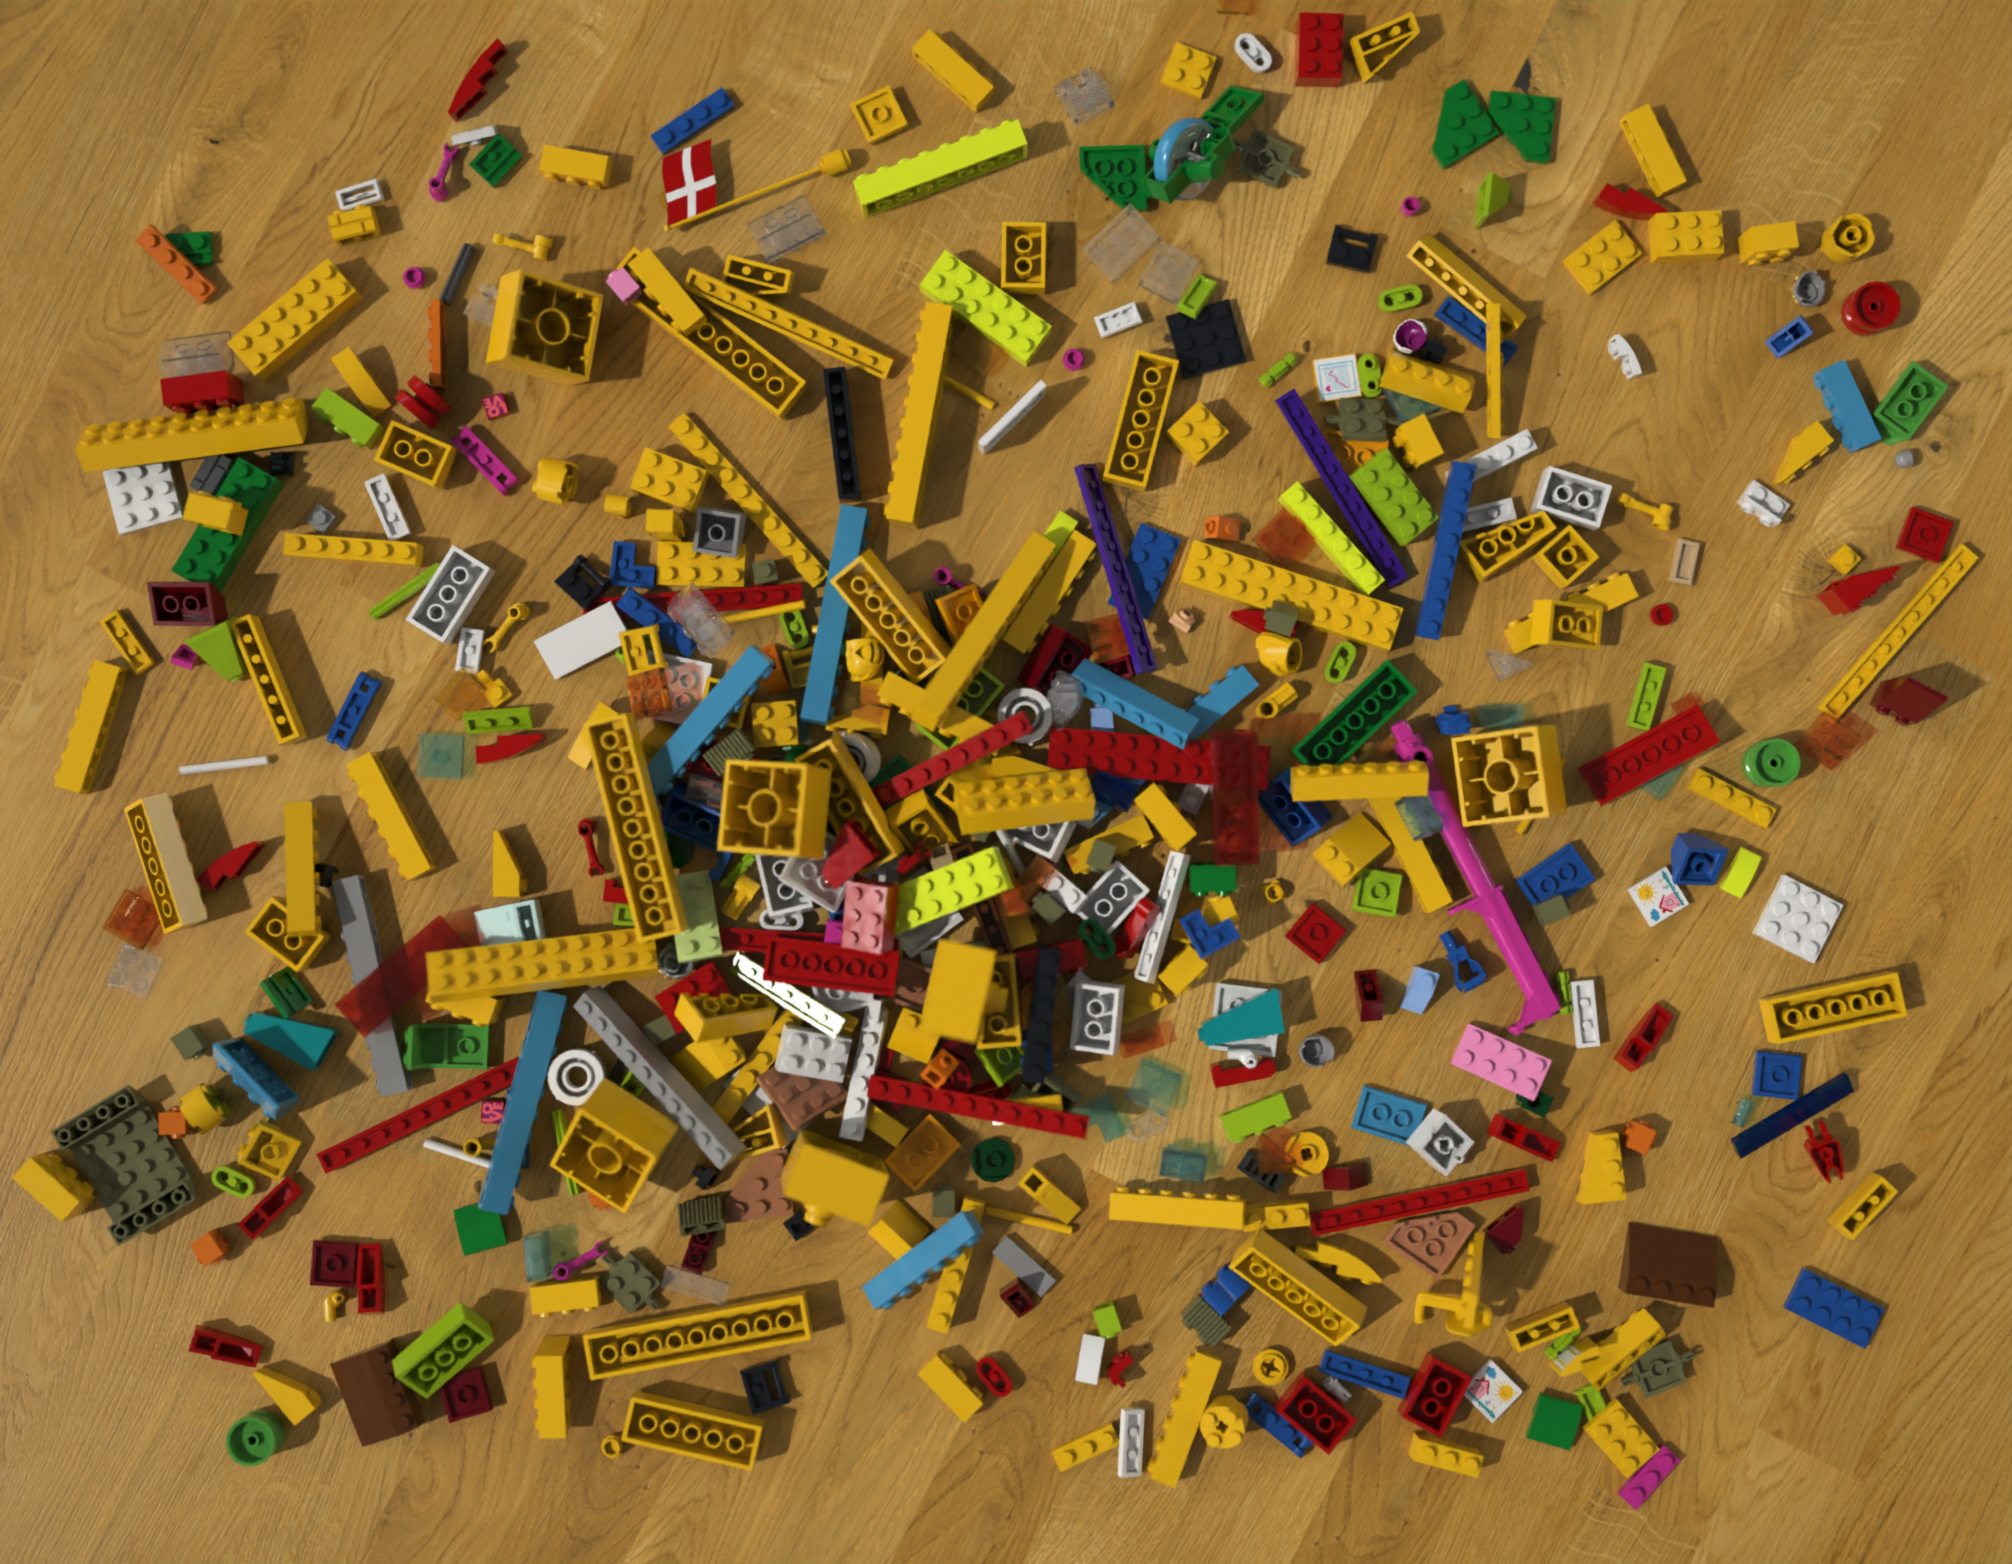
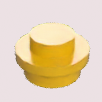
[601,1435,624,1458]

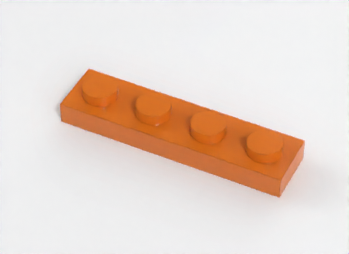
[135,225,218,304]
[428,299,447,391]

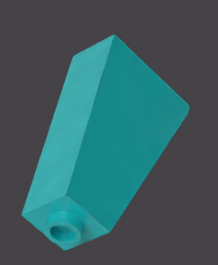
[1197,987,1285,1046]
[243,1011,340,1071]

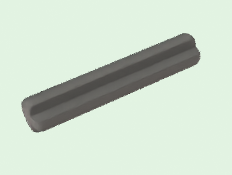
[439,243,475,306]

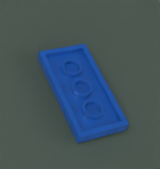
[1107,523,1181,621]
[1783,1268,1885,1349]

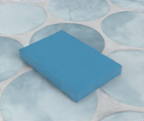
[1350,1085,1428,1146]

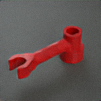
[578,818,604,877]

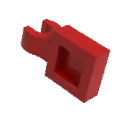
[895,841,932,877]

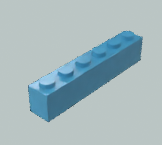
[1068,658,1200,750]
[862,1211,985,1310]

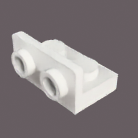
[1736,480,1790,527]

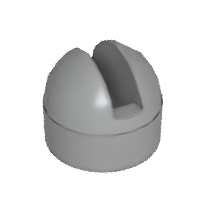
[1895,449,1914,468]

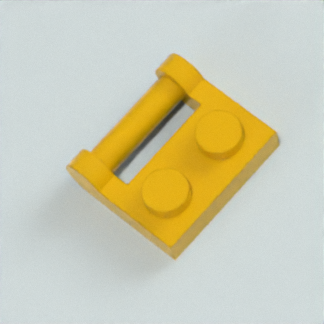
[619,624,668,676]
[782,645,814,690]

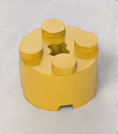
[1820,213,1875,264]
[532,457,578,506]
[177,1083,231,1135]
[1200,1395,1249,1449]

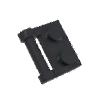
[1325,224,1378,274]
[554,555,612,611]
[740,1358,791,1414]

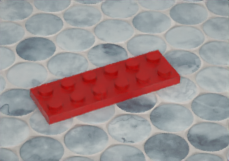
[1578,705,1721,807]
[762,936,901,997]

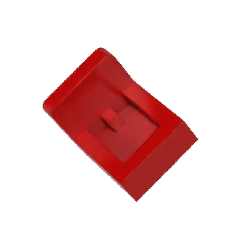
[1107,1350,1134,1388]

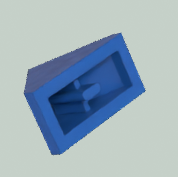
[1765,315,1814,359]

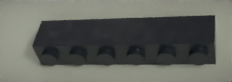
[823,366,862,504]
[1021,944,1061,1084]

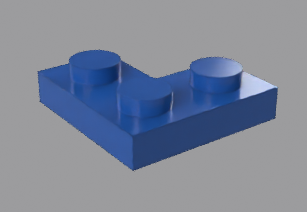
[610,541,656,590]
[1179,909,1241,959]

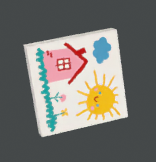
[1627,866,1689,927]
[1464,1359,1523,1423]

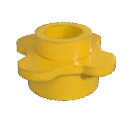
[1260,880,1286,906]

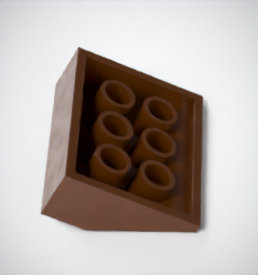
[1618,1222,1717,1308]
[330,1338,425,1447]

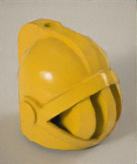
[1256,632,1302,676]
[846,638,885,682]

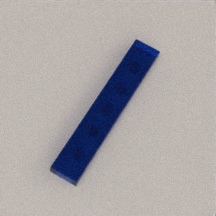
[1730,1072,1854,1159]

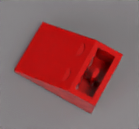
[1817,565,1901,615]

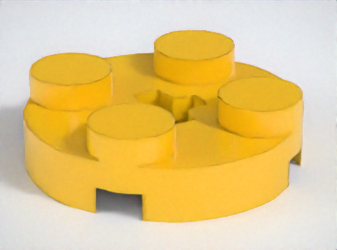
[1284,1131,1329,1176]

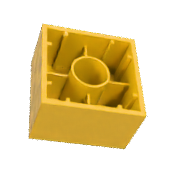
[486,269,604,386]
[1451,725,1568,827]
[718,760,832,860]
[919,939,1008,1043]
[550,1078,680,1213]
[780,1128,889,1228]

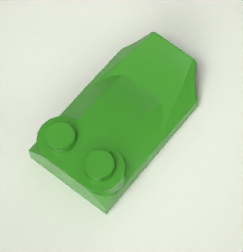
[1871,361,1949,446]

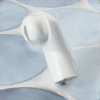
[1227,1048,1258,1068]

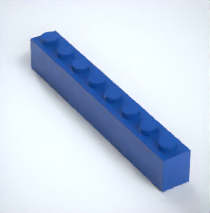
[1414,461,1477,640]

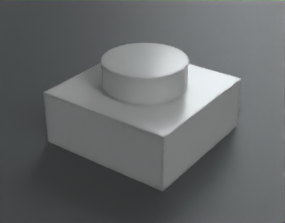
[305,503,338,535]

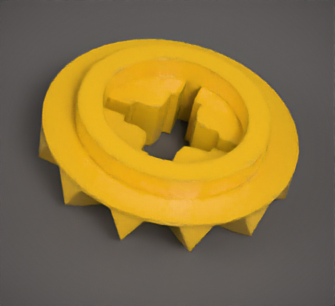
[1252,1348,1288,1385]

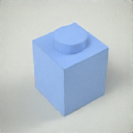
[1089,704,1114,732]

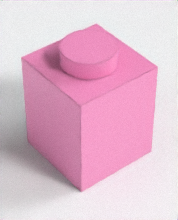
[606,267,643,307]

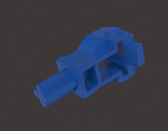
[1435,705,1471,735]
[1439,930,1487,993]

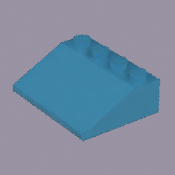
[213,1037,301,1120]

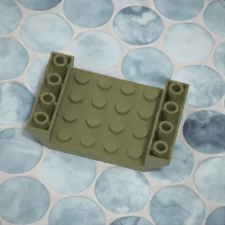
[51,1085,197,1246]

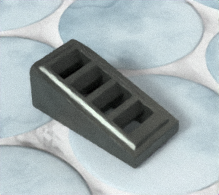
[1237,1149,1287,1194]

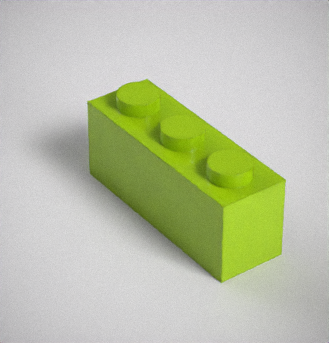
[311,387,386,449]
[1219,1091,1292,1144]

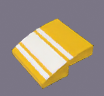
[1549,1336,1601,1377]

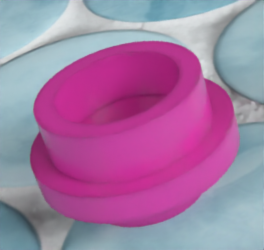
[403,267,426,289]
[1063,349,1085,371]

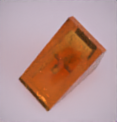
[1000,890,1035,916]
[1256,1133,1297,1174]

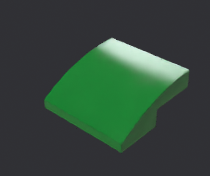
[454,1203,508,1256]
[1526,1392,1583,1451]

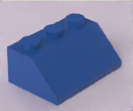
[1252,765,1333,847]
[661,780,722,853]

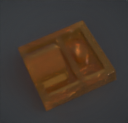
[1252,508,1314,569]
[1085,614,1130,664]
[625,667,673,720]
[1795,711,1861,771]
[102,890,160,950]

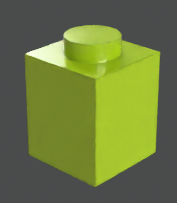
[1092,1300,1122,1338]

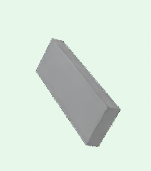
[992,1235,1056,1297]

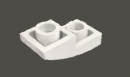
[1608,334,1642,380]
[867,994,887,1024]
[1075,1334,1105,1385]

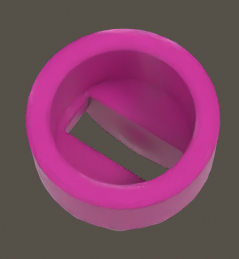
[1401,197,1420,217]

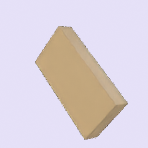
[1668,538,1701,586]

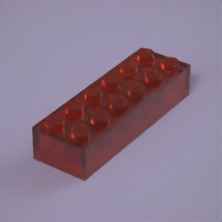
[1209,728,1260,866]
[334,915,470,1038]

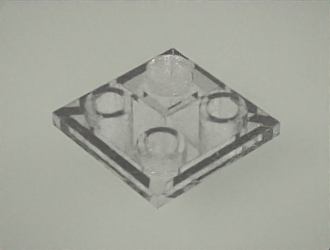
[1047,671,1083,731]

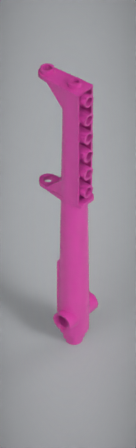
[1390,719,1561,1035]

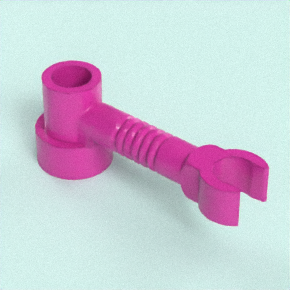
[429,142,459,202]
[933,567,987,597]
[553,1241,608,1281]

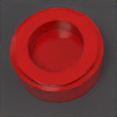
[1649,604,1674,626]

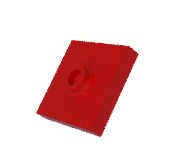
[1895,507,1954,564]
[1284,902,1347,964]

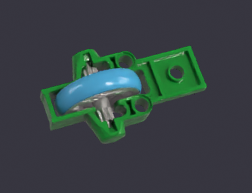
[1141,85,1265,204]

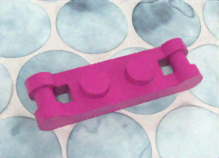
[450,425,520,496]

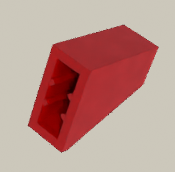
[821,819,881,890]

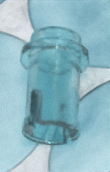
[1731,1098,1754,1128]

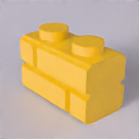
[327,204,381,246]

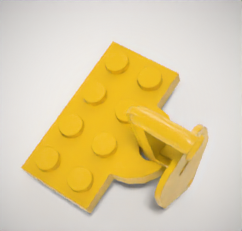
[1414,1233,1493,1337]

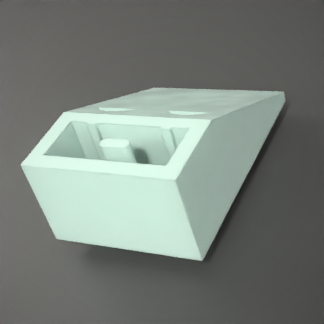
[474,899,547,946]

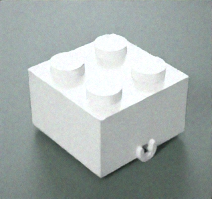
[1406,1108,1475,1176]

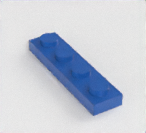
[650,87,735,156]
[1434,296,1519,366]
[616,587,701,658]
[1318,1349,1411,1399]

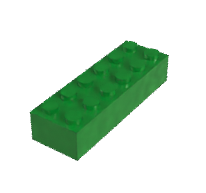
[171,457,285,593]
[1288,659,1418,766]

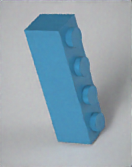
[1813,359,1882,454]

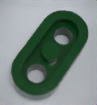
[1078,918,1116,959]

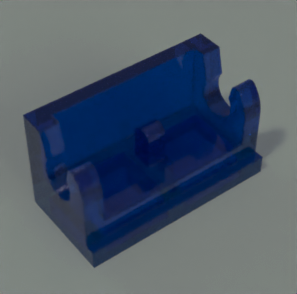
[1091,769,1139,813]

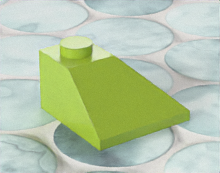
[1474,172,1512,229]

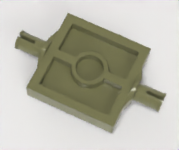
[1233,129,1301,189]
[1325,398,1400,442]
[599,1250,663,1314]
[1620,1338,1694,1399]

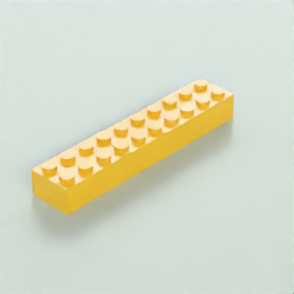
[608,247,808,421]
[884,302,956,530]
[74,398,310,472]
[910,531,1056,732]
[1178,540,1403,653]
[583,712,689,943]
[426,928,659,1004]
[583,1290,813,1380]

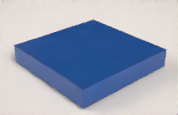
[1752,1051,1802,1100]

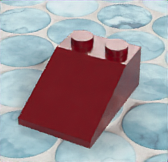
[1869,676,1948,726]

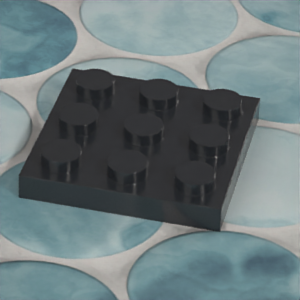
[1165,299,1247,380]

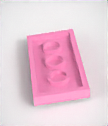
[1451,1023,1552,1101]

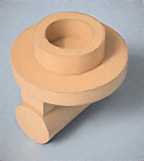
[1168,608,1195,634]

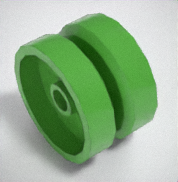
[1742,738,1801,788]
[226,1409,285,1467]

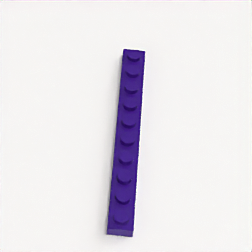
[1275,389,1408,588]
[1074,464,1158,674]

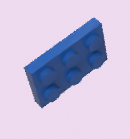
[1515,843,1595,905]

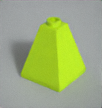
[185,616,246,682]

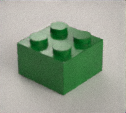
[1187,861,1236,896]

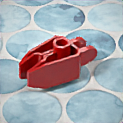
[1803,1120,1844,1184]

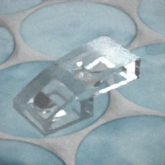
[685,774,724,809]

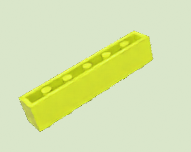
[1278,481,1385,596]

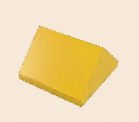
[868,1199,930,1260]

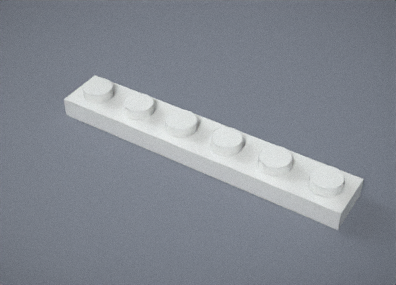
[1134,851,1191,984]
[839,1006,889,1142]

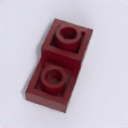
[681,1230,717,1274]

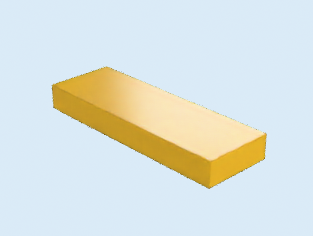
[99,609,157,676]

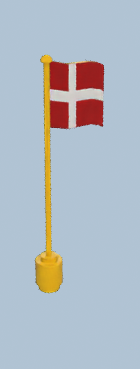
[662,138,852,233]

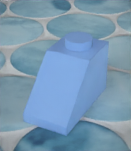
[1400,966,1440,1014]

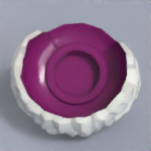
[1393,319,1428,354]

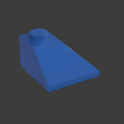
[1671,833,1729,886]

